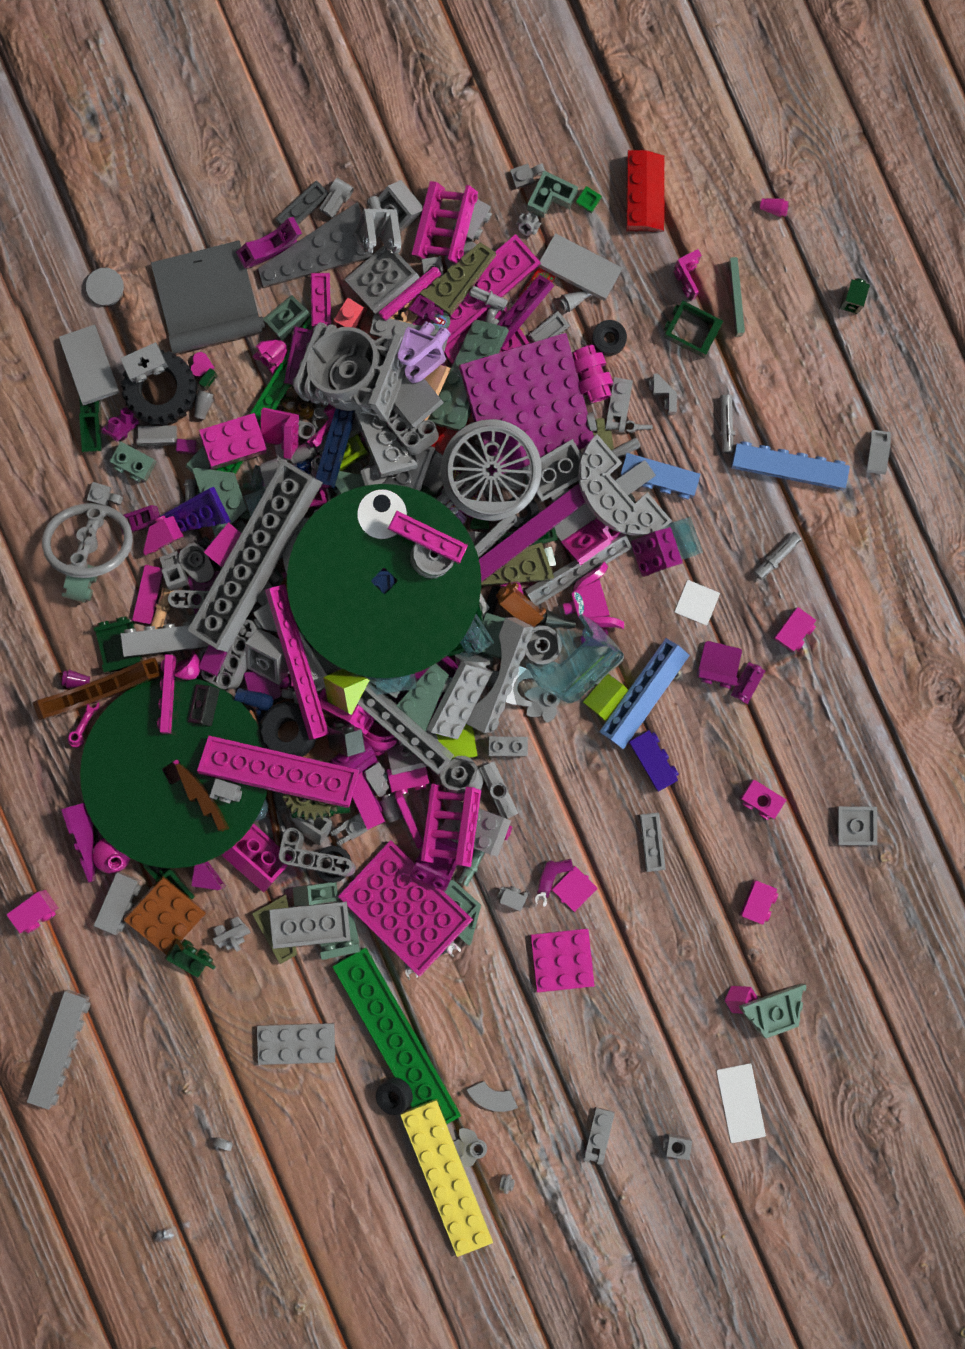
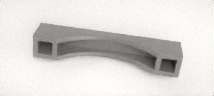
[466,617,533,733]

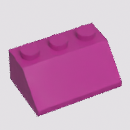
[222,824,293,893]

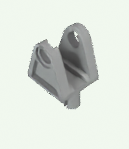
[354,196,401,254]

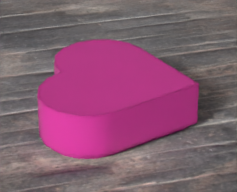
[191,352,215,377]

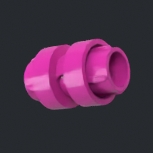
[572,345,614,403]

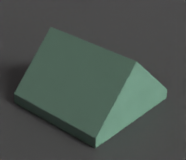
[263,295,310,341]

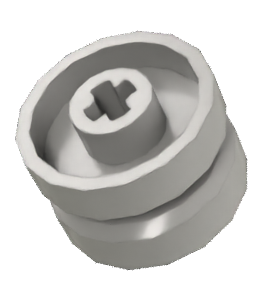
[410,543,454,578]

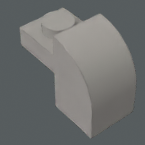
[159,551,189,591]

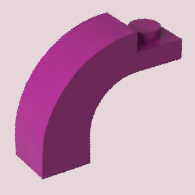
[236,217,302,269]

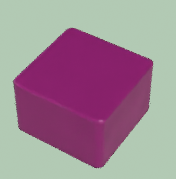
[176,439,199,455]

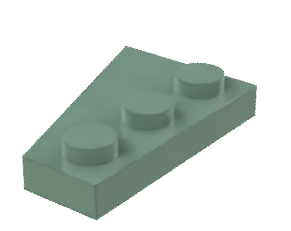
[396,664,449,731]

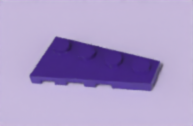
[158,487,231,532]

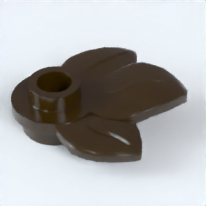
[281,396,314,420]

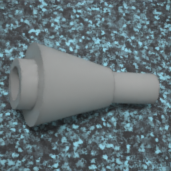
[559,291,592,312]

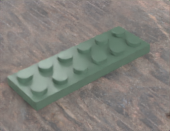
[428,320,509,432]

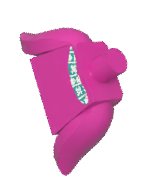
[563,561,624,630]

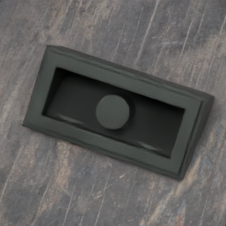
[188,684,220,726]

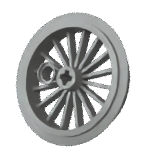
[441,419,542,521]

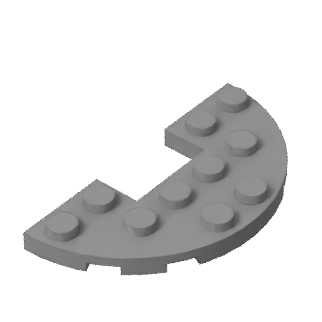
[578,434,672,536]

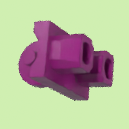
[102,407,139,442]

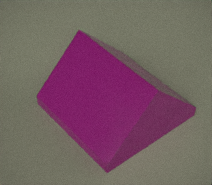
[191,861,226,890]

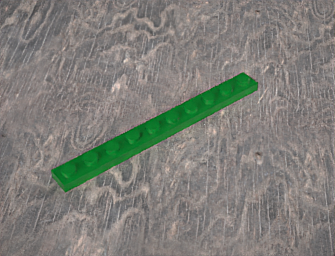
[216,315,314,475]

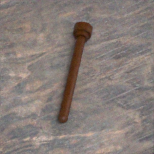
[266,789,282,847]

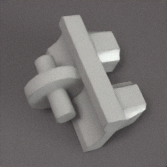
[213,917,251,952]

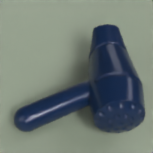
[234,688,273,727]

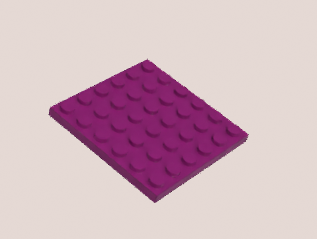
[459,333,594,476]

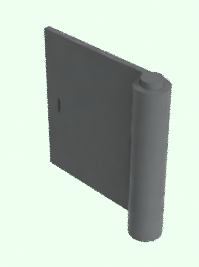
[151,240,265,354]

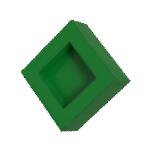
[576,186,602,214]

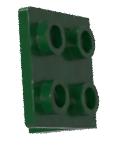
[165,938,216,978]

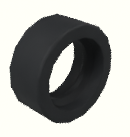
[316,845,351,883]

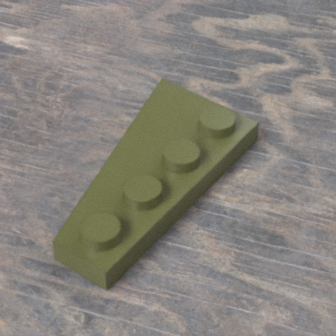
[420,242,496,316]
[481,542,554,586]

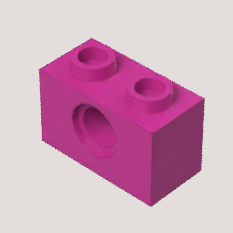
[740,779,786,820]

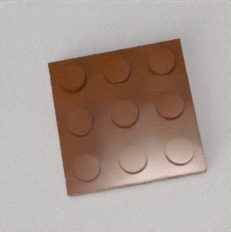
[123,876,206,955]

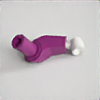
[535,858,574,907]

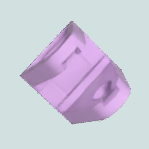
[398,321,451,383]

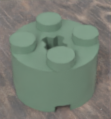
[62,564,98,603]

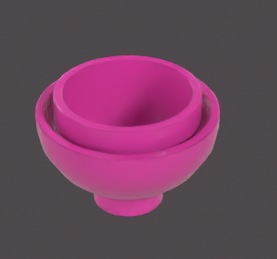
[362,722,398,755]
[92,838,130,874]

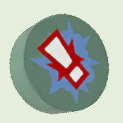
[431,312,450,330]

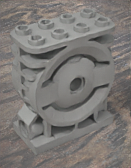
[293,322,410,422]

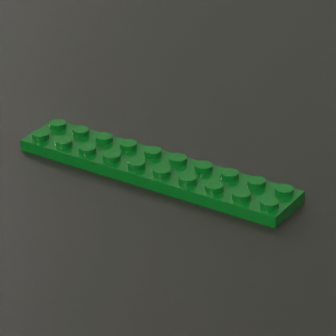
[332,947,462,1124]

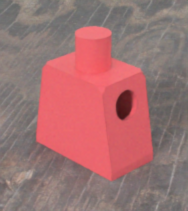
[333,298,368,328]

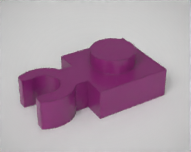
[409,294,444,324]

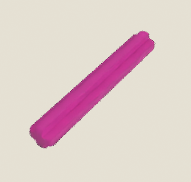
[379,267,441,321]

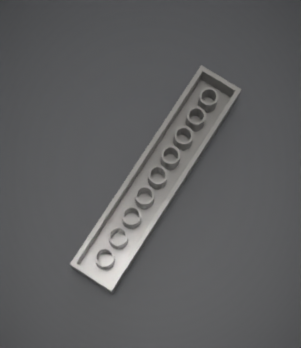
[188,460,323,652]

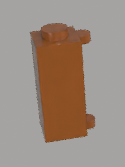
[496,582,546,628]

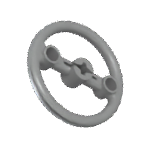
[42,503,133,578]

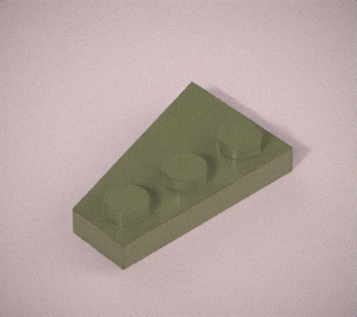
[252,895,297,964]

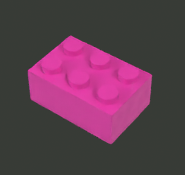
[199,413,267,470]

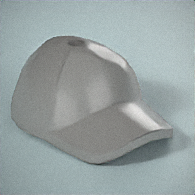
[179,543,214,583]

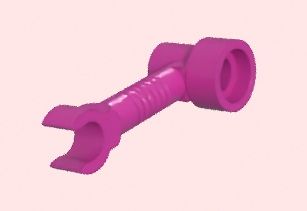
[307,404,336,448]
[68,702,100,748]

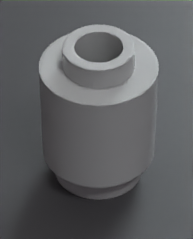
[380,793,403,823]

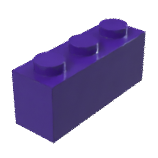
[629,730,679,792]

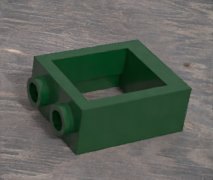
[663,300,723,358]

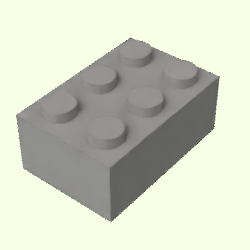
[441,800,511,857]

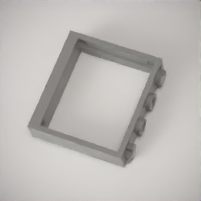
[435,471,517,558]

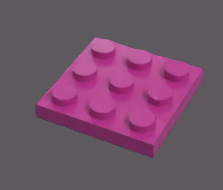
[531,928,595,993]

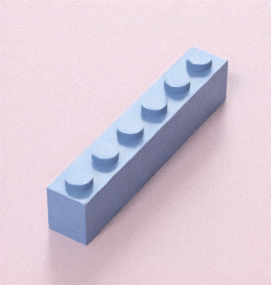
[731,441,850,491]
[600,638,690,749]

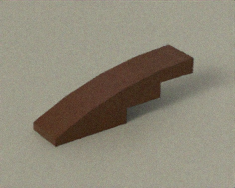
[175,763,229,832]

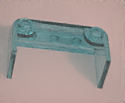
[526,614,623,703]

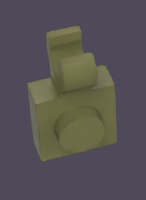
[593,418,614,450]

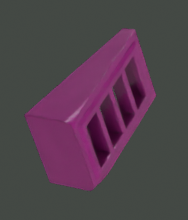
[120,505,160,535]

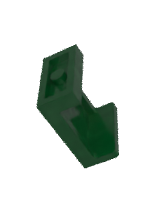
[93,616,143,673]

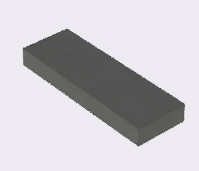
[275,180,329,225]

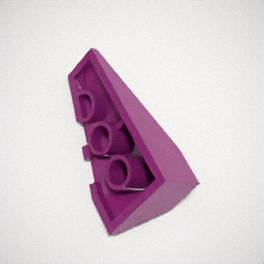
[61,803,96,883]

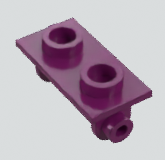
[731,662,765,704]

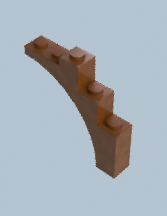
[32,657,162,721]

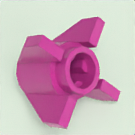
[253,339,288,376]

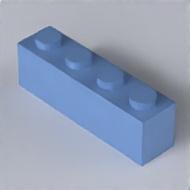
[620,453,701,500]

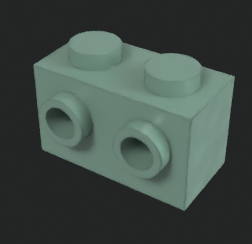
[110,441,157,482]

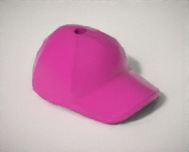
[174,649,200,680]

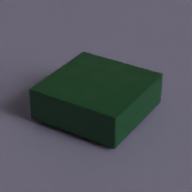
[199,368,217,390]

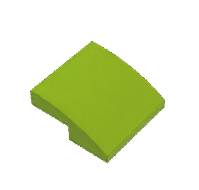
[436,724,477,760]

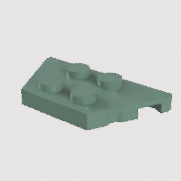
[192,468,247,538]
[443,879,481,946]
[739,983,806,1038]

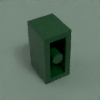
[839,278,870,314]

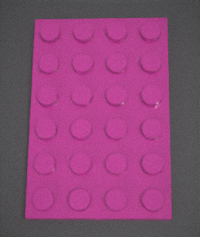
[338,840,473,976]

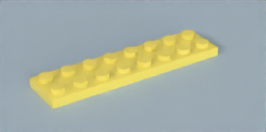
[400,1099,493,1257]

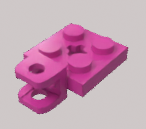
[561,518,621,566]

